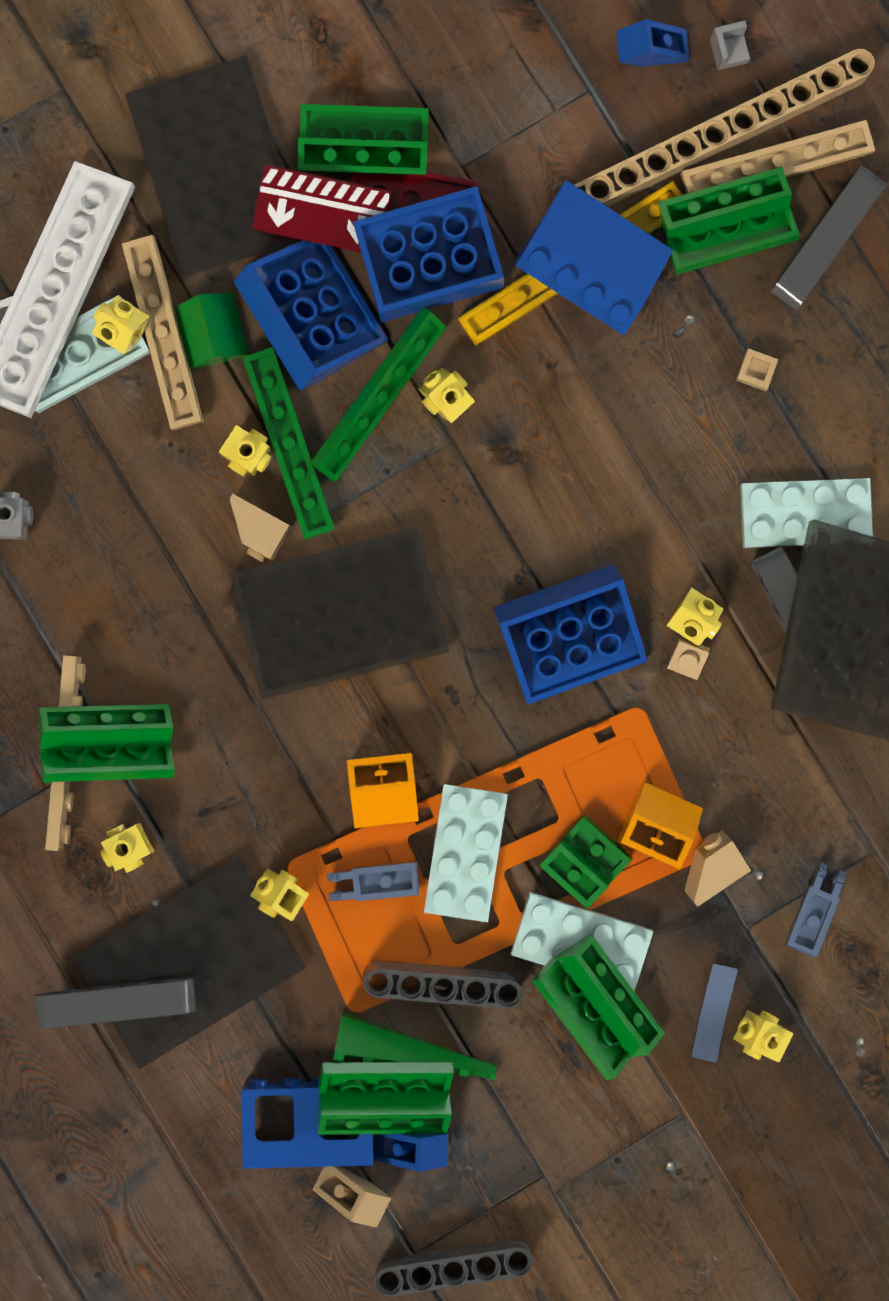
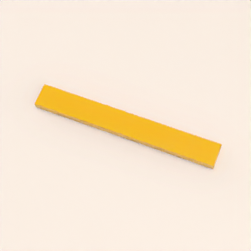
[458,181,682,347]

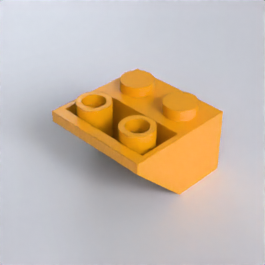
[347,753,419,828]
[617,782,703,870]

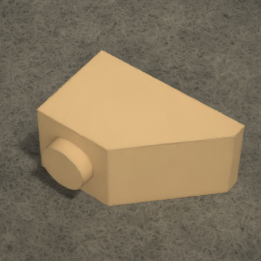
[230,494,291,563]
[685,830,751,907]
[312,1166,392,1228]

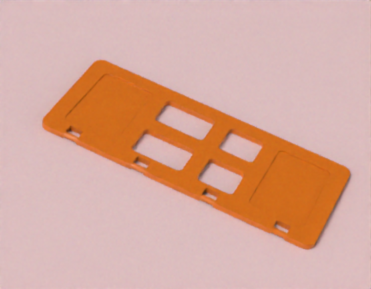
[288,708,703,1013]

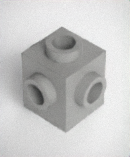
[0,492,33,540]

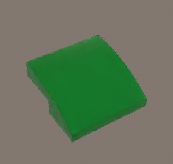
[539,814,633,909]

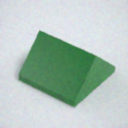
[174,293,249,371]

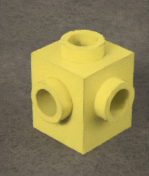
[92,296,150,355]
[418,368,475,423]
[219,425,272,477]
[667,587,724,647]
[100,823,155,873]
[250,868,309,921]
[733,1010,794,1062]

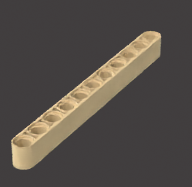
[574,49,875,207]

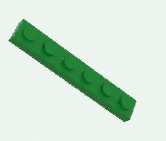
[310,307,447,483]
[242,347,335,540]

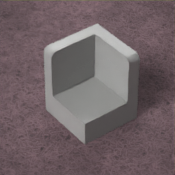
[710,21,750,70]

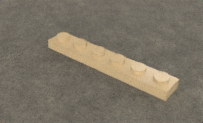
[680,120,875,194]
[122,235,204,430]
[45,655,86,851]

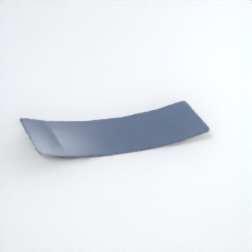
[692,964,738,1062]

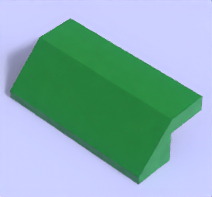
[298,104,429,175]
[658,167,800,275]
[39,704,175,783]
[532,934,665,1080]
[317,1062,454,1134]

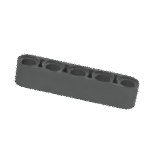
[771,165,888,311]
[751,547,853,701]
[363,961,523,1009]
[34,977,197,1029]
[374,1240,533,1297]

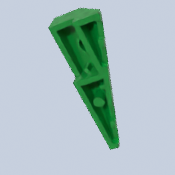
[333,1012,497,1080]

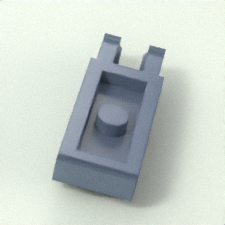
[327,862,420,901]
[784,862,846,958]

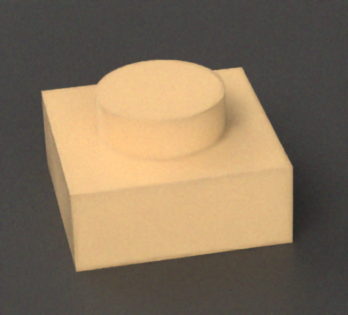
[736,348,778,391]
[667,636,710,680]

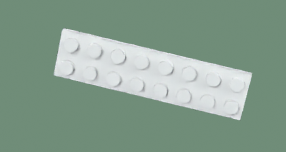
[0,161,135,418]

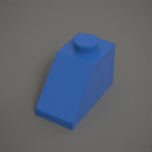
[616,19,690,67]
[374,1133,448,1172]

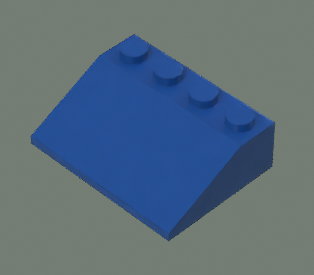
[513,180,673,335]
[353,186,504,323]
[234,240,388,391]
[493,564,648,705]

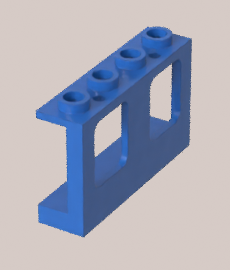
[241,1077,374,1169]

